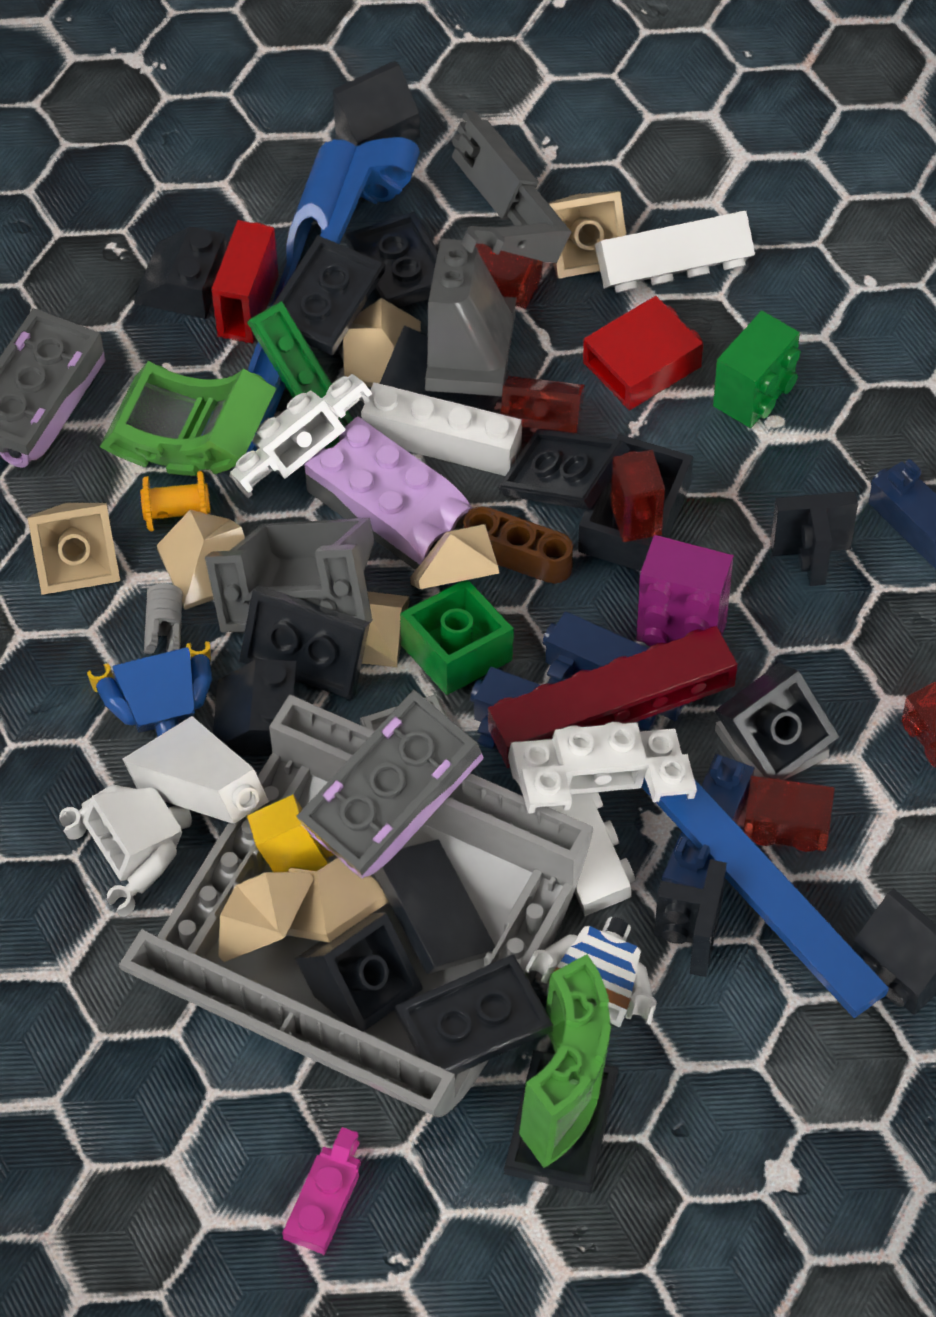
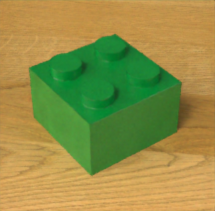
[713,310,801,429]
[400,580,514,696]

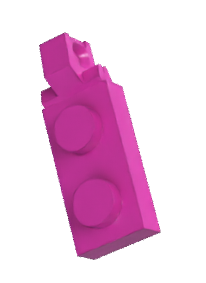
[282,1127,361,1255]

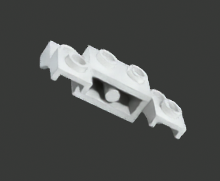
[229,374,372,498]
[508,722,697,814]

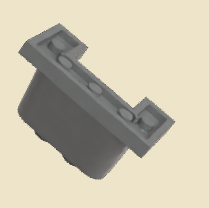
[425,238,517,396]
[205,518,374,632]

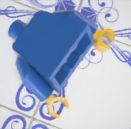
[87,641,212,737]

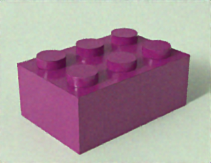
[636,535,734,647]

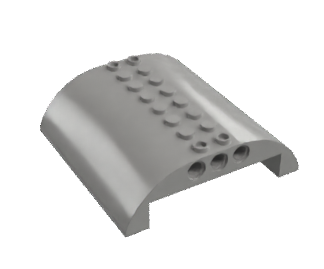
[119,695,593,1117]

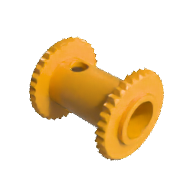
[140,471,211,531]

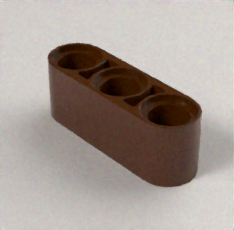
[464,506,573,584]

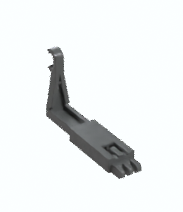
[452,109,571,263]

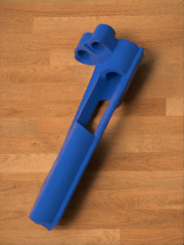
[246,137,420,453]

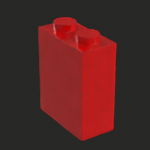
[211,220,279,344]
[583,295,704,411]

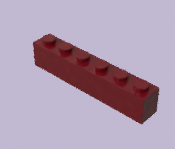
[488,626,737,769]

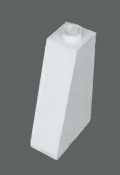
[123,716,269,824]

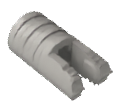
[144,583,183,654]

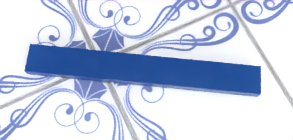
[642,778,889,1018]

